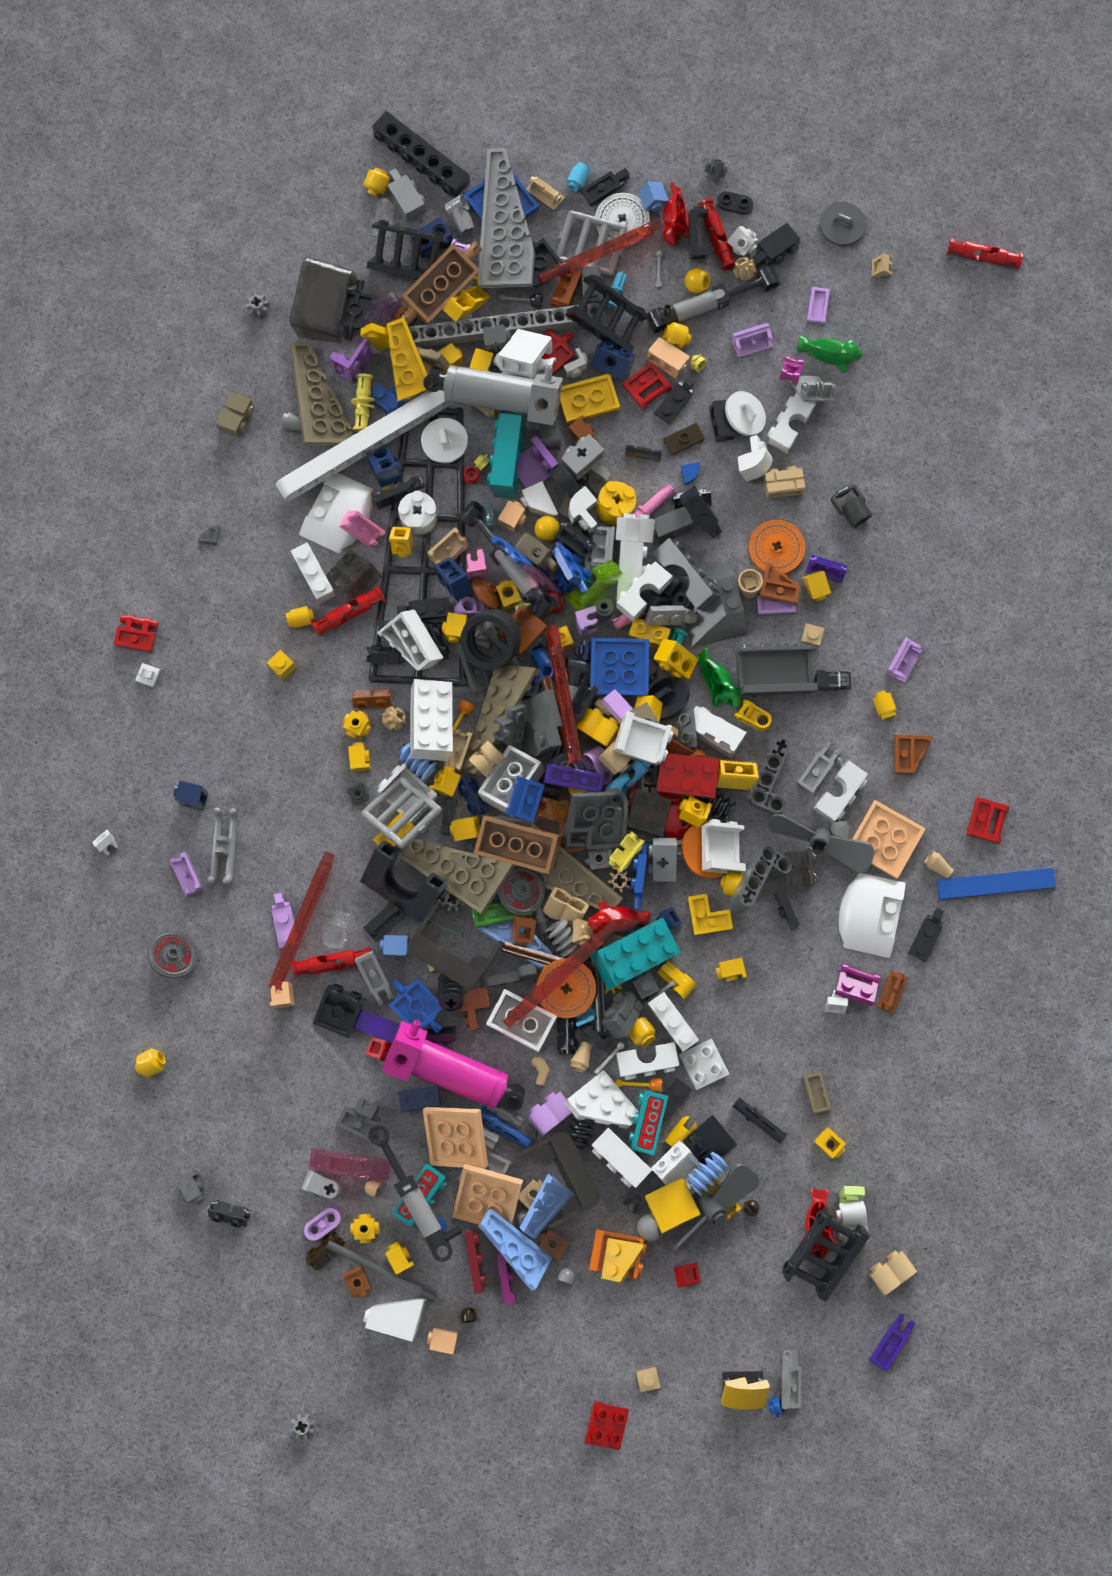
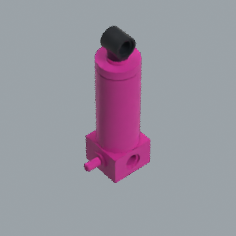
[381,1021,525,1111]

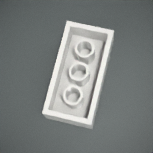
[410,679,453,761]

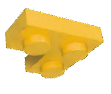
[687,894,733,936]

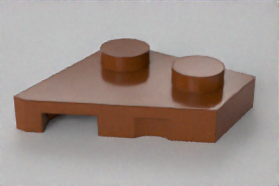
[759,563,801,606]
[894,735,932,774]

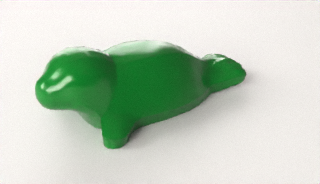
[797,335,862,372]
[696,648,742,708]

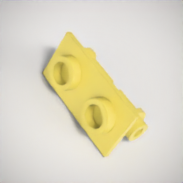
[608,832,645,872]

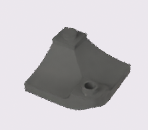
[522,689,563,759]
[562,789,628,850]

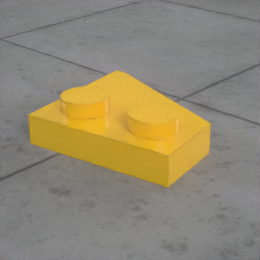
[360,323,389,351]
[601,1238,646,1282]

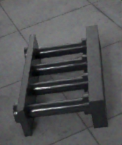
[366,219,448,279]
[565,274,650,353]
[782,1206,870,1302]

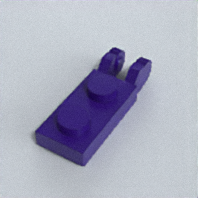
[868,1313,915,1372]

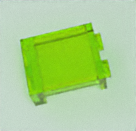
[566,560,623,611]

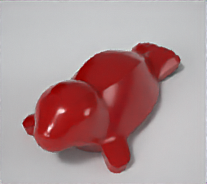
[663,182,688,246]
[588,901,651,935]
[800,1189,838,1259]

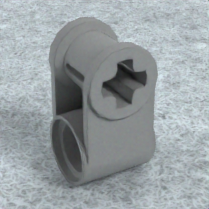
[301,1169,341,1199]

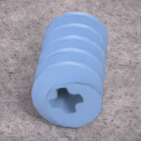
[397,743,438,783]
[687,1152,731,1197]

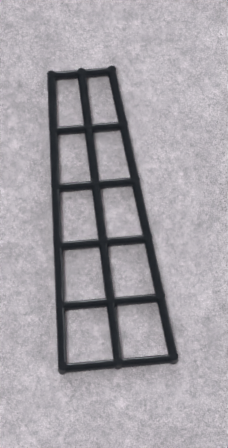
[368,407,467,687]

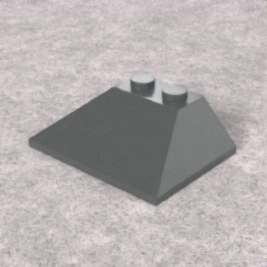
[674,563,747,647]

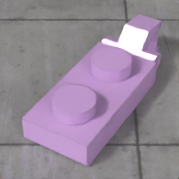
[272,893,299,949]

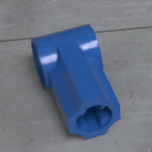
[530,647,563,683]

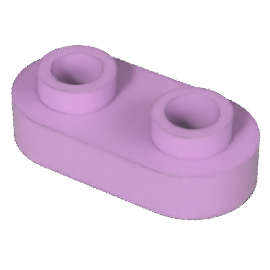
[304,1208,341,1241]

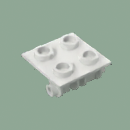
[679,1038,729,1090]

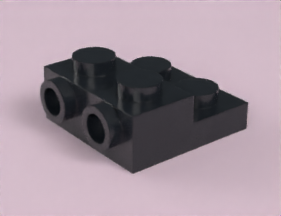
[533,238,565,289]
[313,983,365,1038]

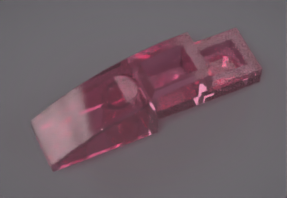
[309,1148,391,1180]

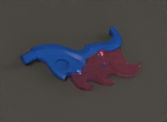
[491,536,561,593]

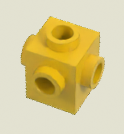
[342,710,371,740]
[350,1214,380,1243]

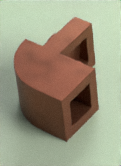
[459,987,491,1031]

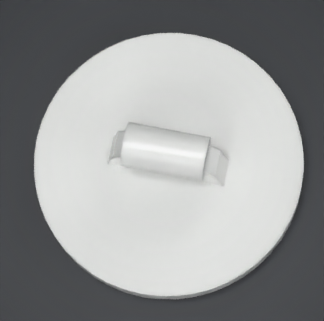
[725,391,766,436]
[421,418,468,463]

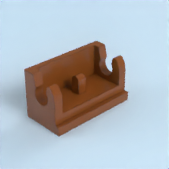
[550,268,582,307]

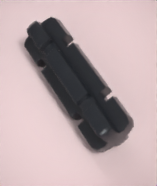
[625,445,662,462]
[441,798,457,836]

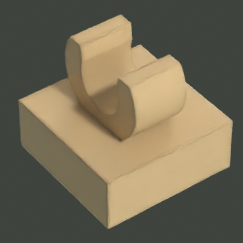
[871,253,893,278]

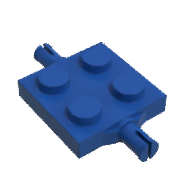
[552,541,594,596]
[630,843,649,910]
[389,978,443,1034]

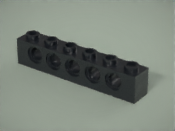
[372,111,470,197]

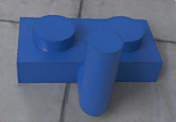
[370,379,406,414]

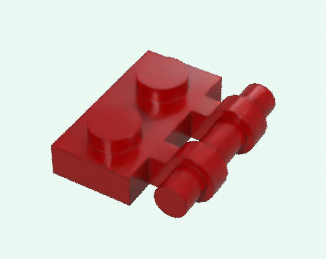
[113,614,159,653]

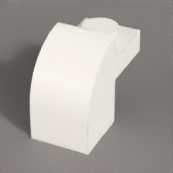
[738,435,773,482]
[568,486,597,533]

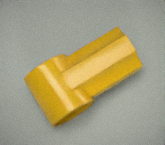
[657,960,697,1000]

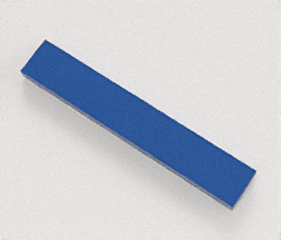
[937,868,1056,900]

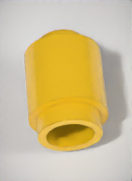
[286,606,315,628]
[872,691,897,720]

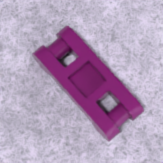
[780,355,804,384]
[497,1252,516,1305]

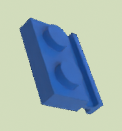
[505,776,545,822]

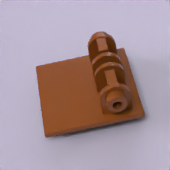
[498,604,547,654]

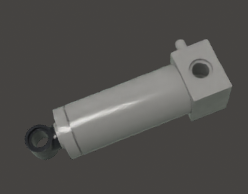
[423,365,563,425]

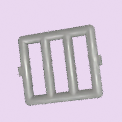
[556,210,628,277]
[361,776,442,849]

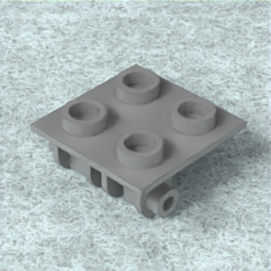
[790,376,836,402]

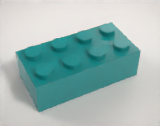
[487,413,525,499]
[591,918,681,990]

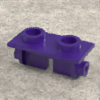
[806,554,847,583]

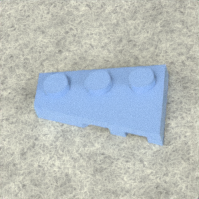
[520,1174,574,1239]

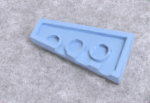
[477,895,552,970]
[478,1209,553,1291]

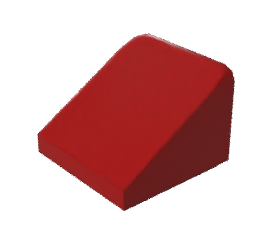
[365,1036,392,1062]
[674,1262,701,1287]

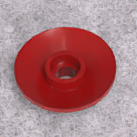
[662,802,693,840]

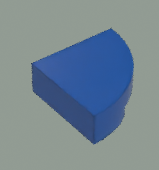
[681,462,700,485]

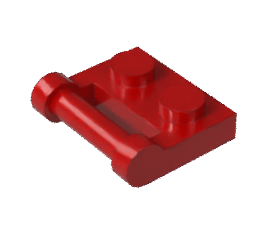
[622,362,672,410]
[966,797,1010,844]

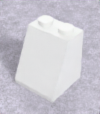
[363,1298,426,1342]

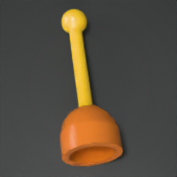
[452,699,475,734]
[615,1078,663,1094]

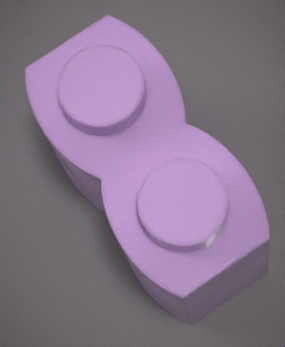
[527,1092,572,1136]

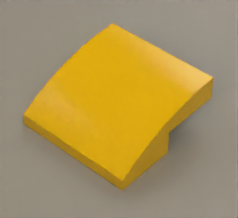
[645,1178,701,1234]
[721,1377,770,1410]

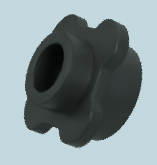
[347,783,369,805]

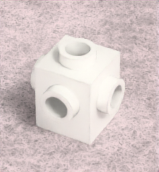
[727,226,759,256]

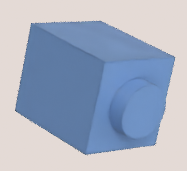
[638,181,669,212]
[380,935,409,957]

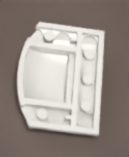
[299,473,373,554]
[839,873,905,958]

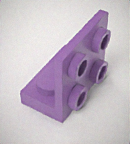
[330,337,372,382]
[515,435,558,488]

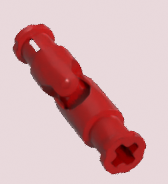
[697,198,736,271]
[947,238,1023,269]
[312,586,386,637]
[292,947,370,978]

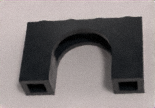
[360,840,449,924]

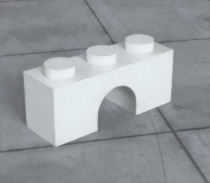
[767,392,816,454]
[291,542,335,605]
[616,561,672,622]
[813,761,868,822]
[647,992,699,1053]
[616,1042,679,1080]

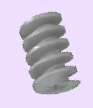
[545,920,584,960]

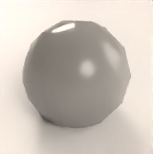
[637,1213,664,1242]

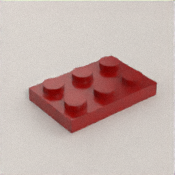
[657,753,720,798]

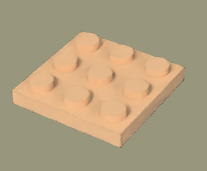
[852,800,926,879]
[423,1107,488,1169]
[452,1164,523,1225]

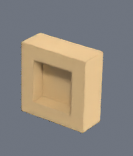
[801,623,824,647]
[636,1367,661,1392]

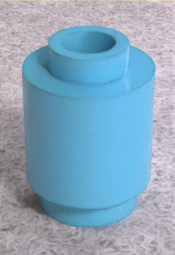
[566,162,590,192]

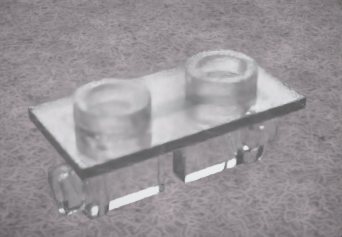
[373,198,395,238]

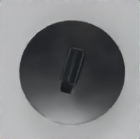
[648,677,690,720]

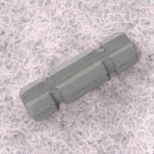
[486,1104,523,1128]

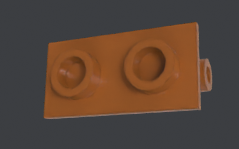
[352,688,392,709]
[876,971,908,1014]

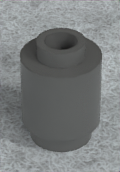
[595,598,613,621]

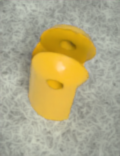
[665,1116,697,1147]

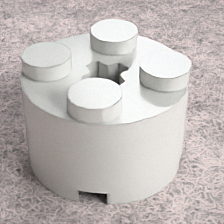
[398,491,437,535]

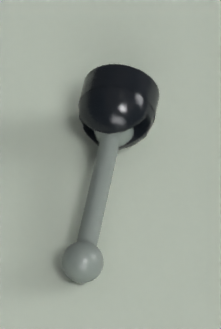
[498,293,543,309]

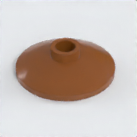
[471,577,500,609]

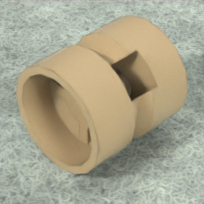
[737,569,763,599]
[469,740,505,777]

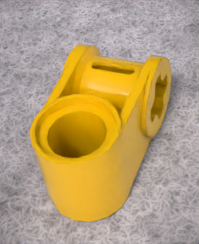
[734,699,772,732]

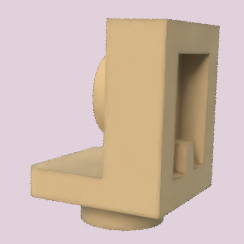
[572,919,599,949]

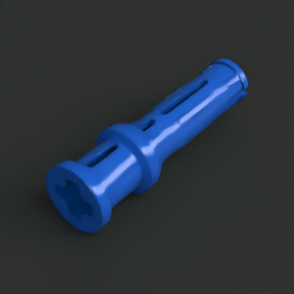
[481,1106,532,1150]

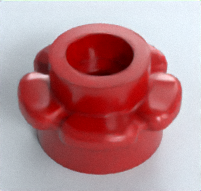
[464,466,481,484]

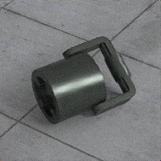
[830,484,873,528]

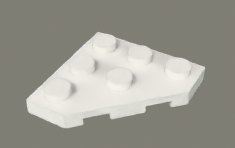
[564,1070,640,1129]

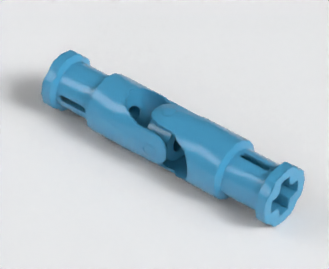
[604,759,652,800]

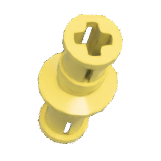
[351,373,375,432]

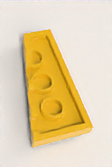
[386,317,427,402]

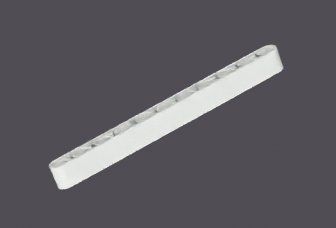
[276,390,454,501]

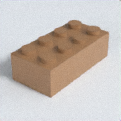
[474,816,562,874]

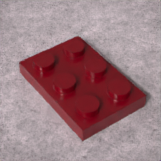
[465,1229,487,1294]

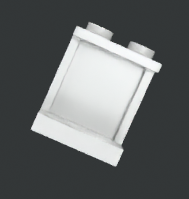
[498,329,552,378]
[613,711,673,765]
[377,764,438,824]
[701,819,746,874]
[651,1140,701,1195]

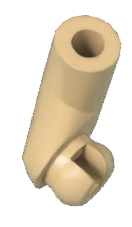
[531,1057,550,1086]

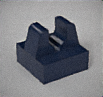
[656,907,682,930]

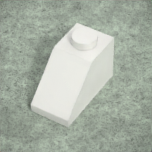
[520,481,558,520]

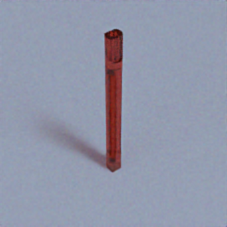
[537,219,663,284]
[546,625,582,764]
[268,851,335,990]
[503,920,619,1028]

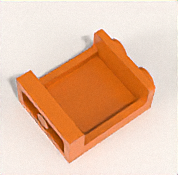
[589,1229,647,1279]

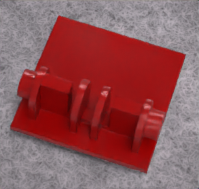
[584,1401,629,1450]

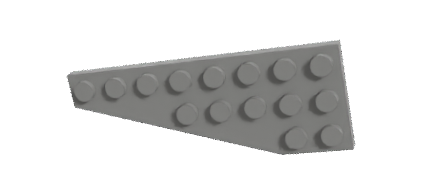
[477,148,535,288]

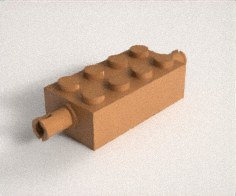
[399,241,482,325]

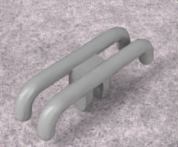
[207,807,238,885]

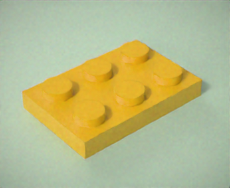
[560,374,620,424]

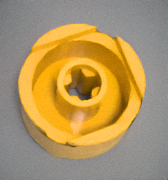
[595,481,636,525]

